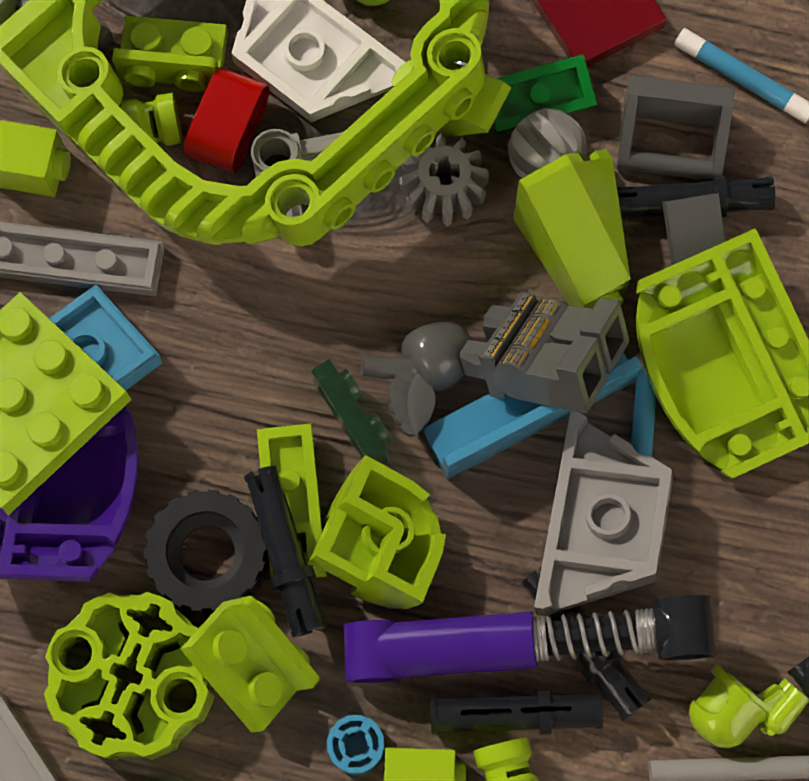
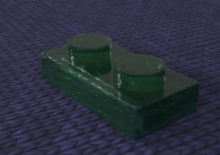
[311,359,392,464]

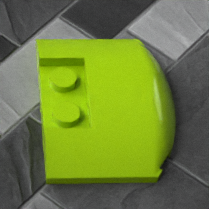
[636,228,809,479]

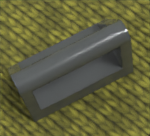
[616,75,735,181]

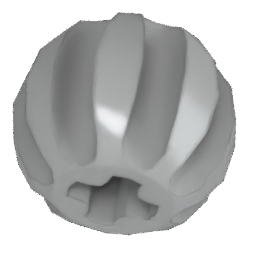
[508,108,587,178]

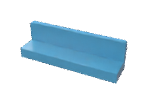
[422,346,642,480]

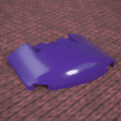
[0,406,139,582]

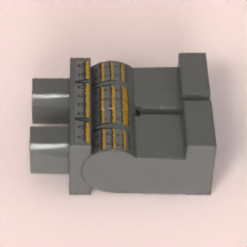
[460,292,630,413]

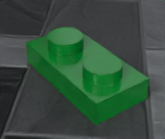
[492,54,597,134]

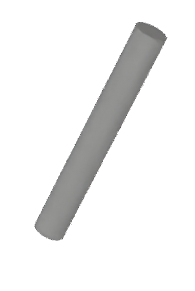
[649,755,809,781]

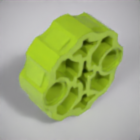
[44,592,214,761]

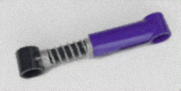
[343,595,717,683]

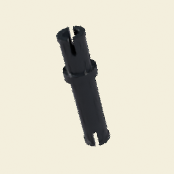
[617,176,776,220]
[244,466,327,638]
[521,566,651,721]
[430,689,603,735]

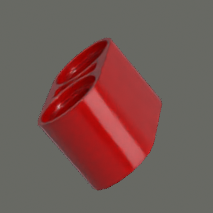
[184,67,270,174]

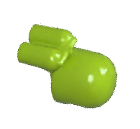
[689,663,809,748]

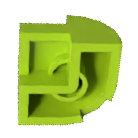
[309,455,446,609]

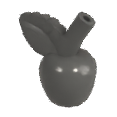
[361,322,472,437]

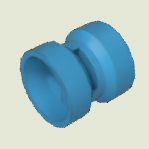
[327,715,385,776]

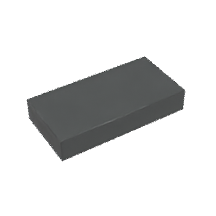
[662,193,726,265]

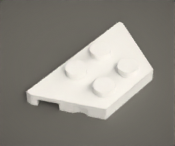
[231,0,405,122]

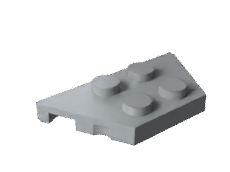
[534,411,673,616]

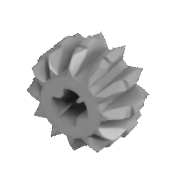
[399,133,489,227]

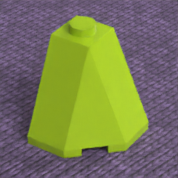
[513,149,630,309]

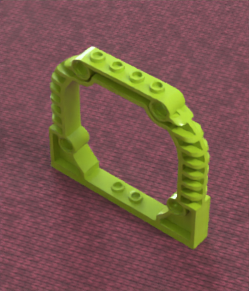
[0,0,490,247]

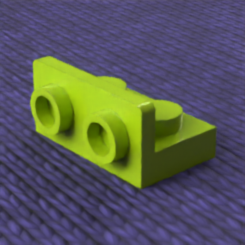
[112,15,228,92]
[180,596,320,733]

